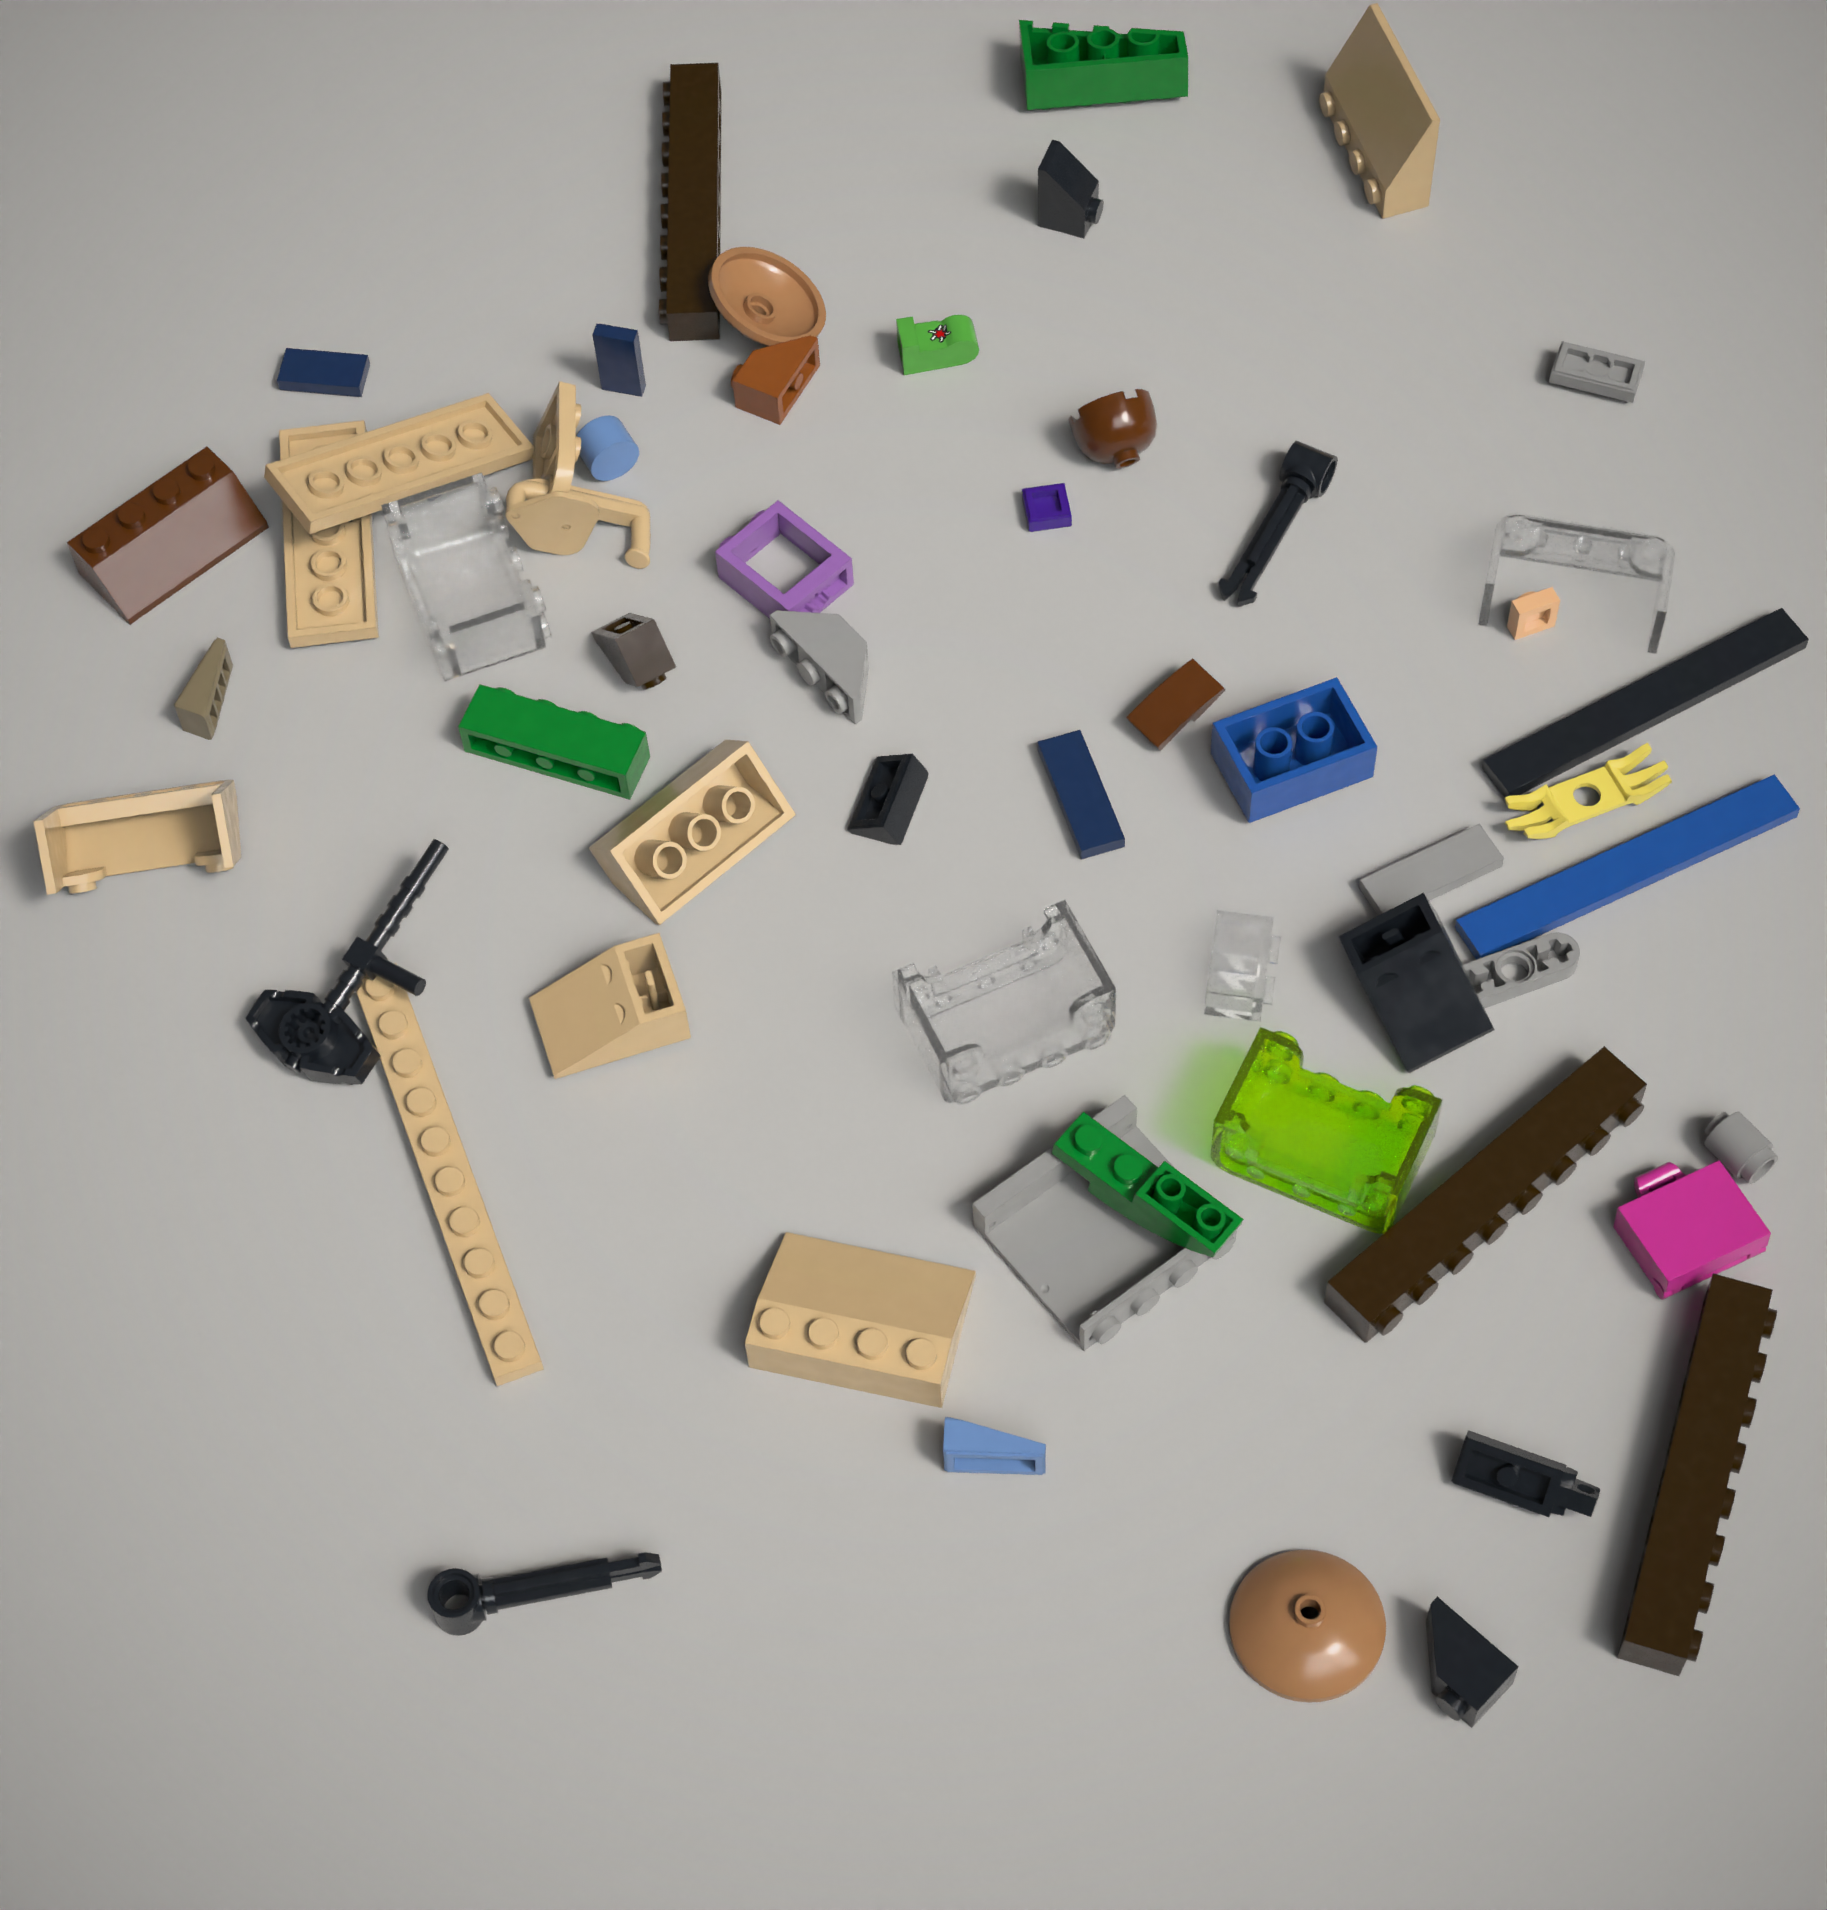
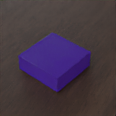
[1022,483,1072,532]

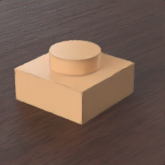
[1507,587,1560,640]

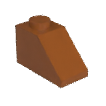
[731,335,820,425]

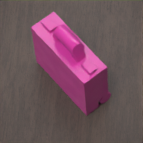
[1614,1160,1771,1300]

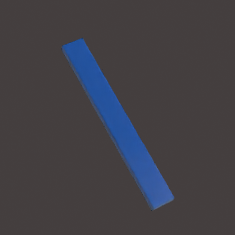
[1455,774,1800,960]

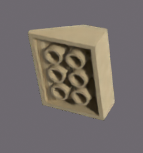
[1319,3,1440,219]
[745,1232,976,1408]

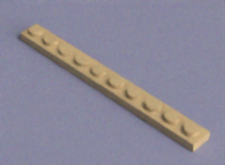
[357,963,544,1386]

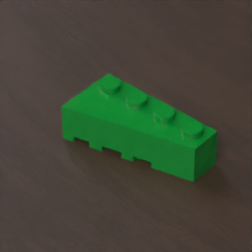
[1019,20,1189,110]

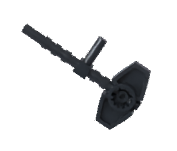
[246,839,449,1085]

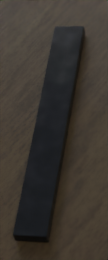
[1482,608,1809,798]

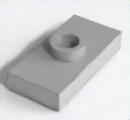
[1549,341,1645,403]

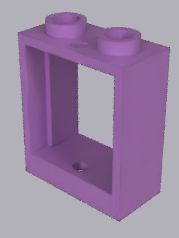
[715,500,854,619]

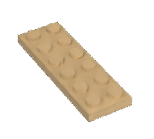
[264,393,534,534]
[279,420,379,648]

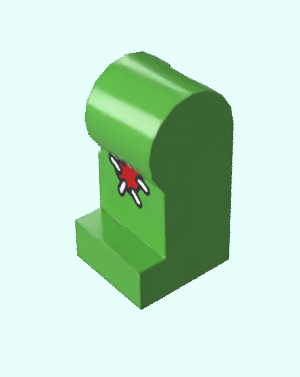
[896,315,979,375]

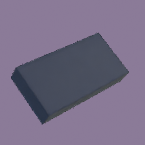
[592,323,646,397]
[277,348,370,397]

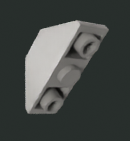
[769,610,869,724]

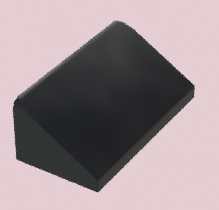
[847,753,929,845]

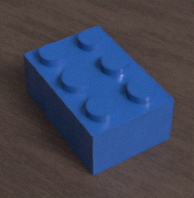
[1210,677,1378,823]

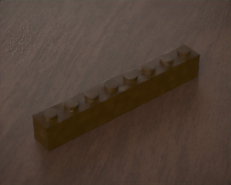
[659,63,722,341]
[1324,1046,1647,1343]
[1617,1273,1777,1676]

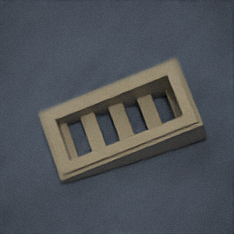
[174,637,233,740]

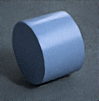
[577,415,639,481]

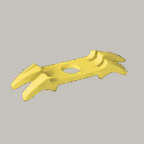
[1504,743,1672,839]

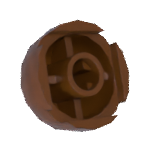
[1068,389,1157,468]

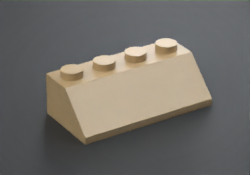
[589,740,796,925]

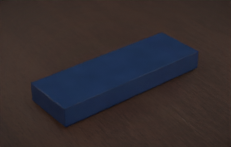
[1037,730,1125,859]

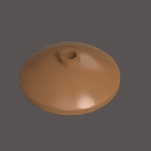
[708,247,826,346]
[1229,1550,1386,1703]

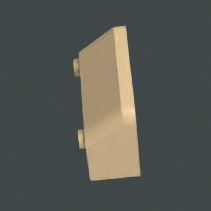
[33,780,241,895]

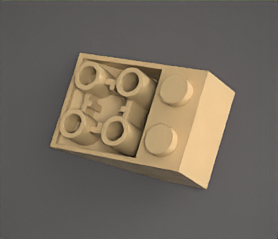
[529,933,691,1079]

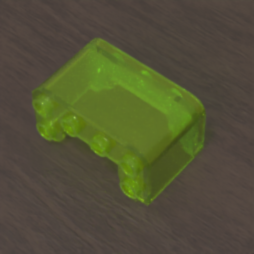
[1211,1027,1443,1234]

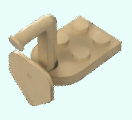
[506,381,651,569]

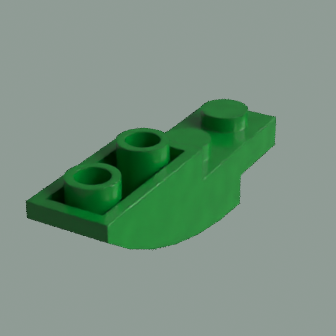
[1052,1112,1244,1257]

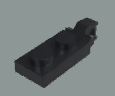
[1451,1430,1600,1517]

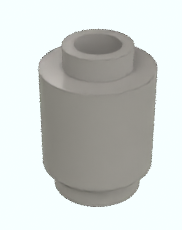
[1704,1112,1778,1184]

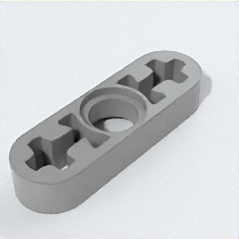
[1463,932,1580,1008]

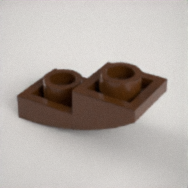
[1126,658,1225,751]

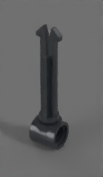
[1218,441,1338,607]
[427,1552,662,1636]

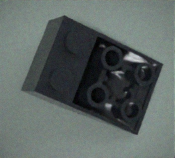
[1338,892,1495,1073]

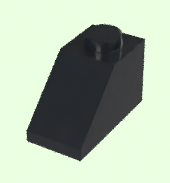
[1038,140,1104,239]
[1426,1596,1519,1728]

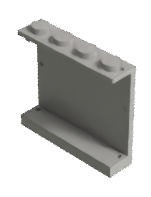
[972,1095,1237,1351]

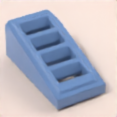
[943,1417,1046,1475]

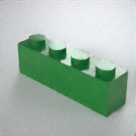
[458,684,650,800]

